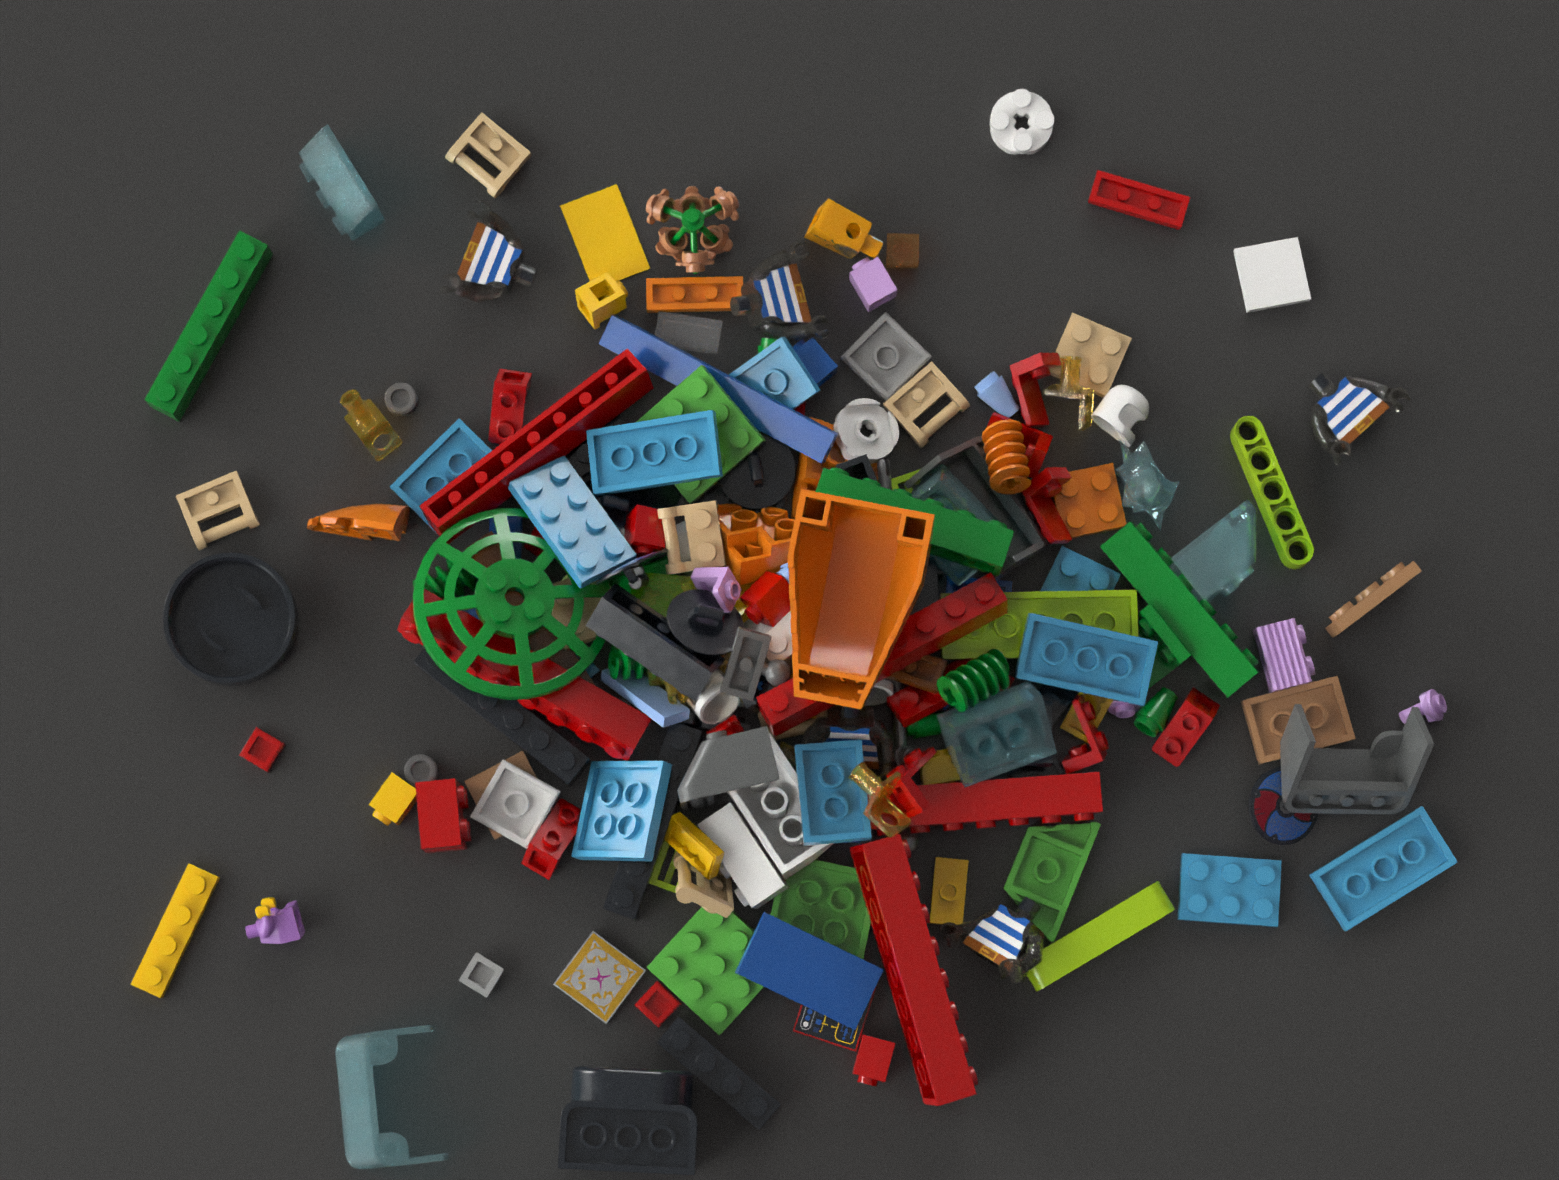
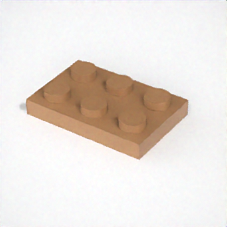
[1325,561,1422,638]
[1241,676,1356,765]

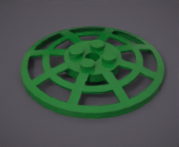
[413,508,610,700]

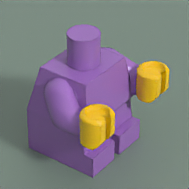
[245,897,305,944]

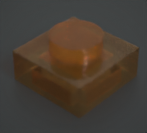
[886,233,919,268]

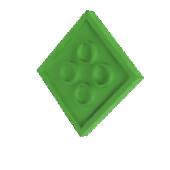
[636,365,766,504]
[771,860,871,959]
[647,907,764,1035]

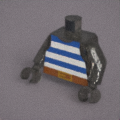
[440,200,538,303]
[730,240,829,342]
[1308,373,1411,465]
[795,705,895,788]
[939,897,1044,984]

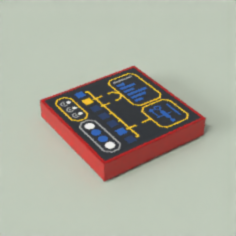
[793,988,876,1052]

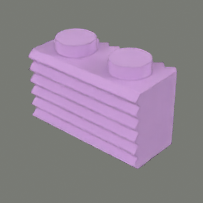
[1253,618,1315,693]

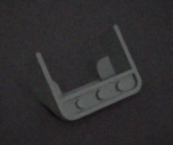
[904,436,1050,581]
[1280,704,1434,815]
[677,726,780,812]

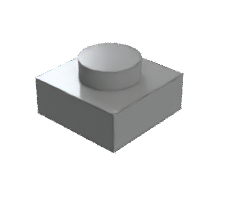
[459,952,505,998]

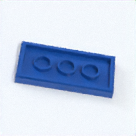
[735,912,884,1030]

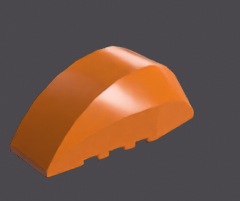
[787,489,935,710]

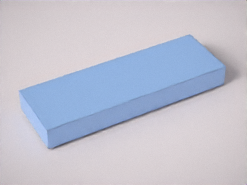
[601,669,690,728]

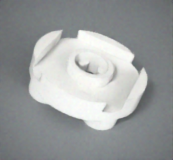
[989,89,1054,155]
[834,398,899,464]

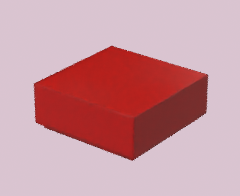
[239,727,286,773]
[635,981,681,1028]

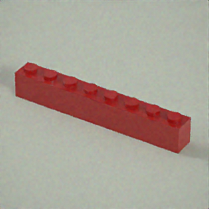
[419,348,654,544]
[756,573,1008,737]
[397,589,652,761]
[867,772,1103,836]

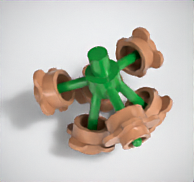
[646,186,739,274]

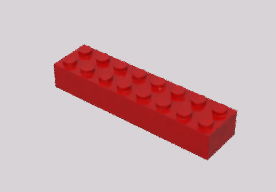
[849,834,978,1106]

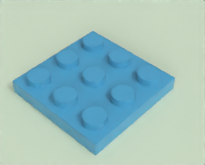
[571,761,672,861]

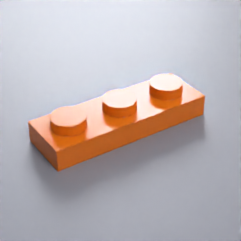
[646,276,744,313]

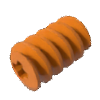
[982,419,1032,495]

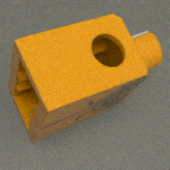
[804,198,883,259]

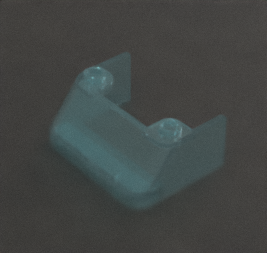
[1170,499,1257,602]
[335,1025,448,1170]

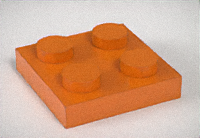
[1053,463,1127,539]

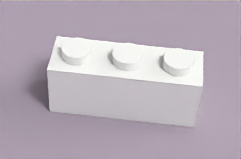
[698,802,789,909]

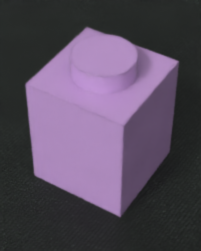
[849,257,897,312]

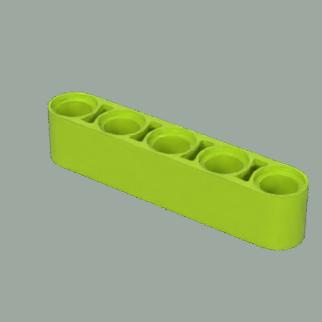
[1230,416,1314,569]
[1020,881,1175,992]

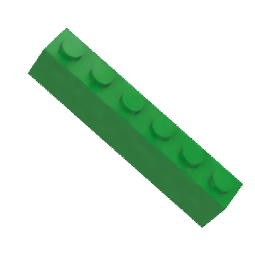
[144,230,273,422]
[815,468,1014,576]
[1100,521,1260,698]

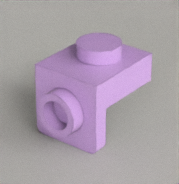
[690,567,742,613]

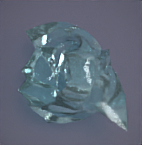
[1115,439,1180,531]

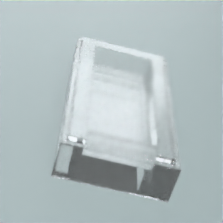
[655,311,723,354]

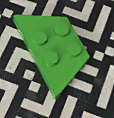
[1003,822,1101,942]

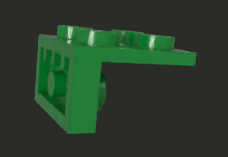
[1138,603,1191,689]

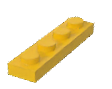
[131,863,220,998]

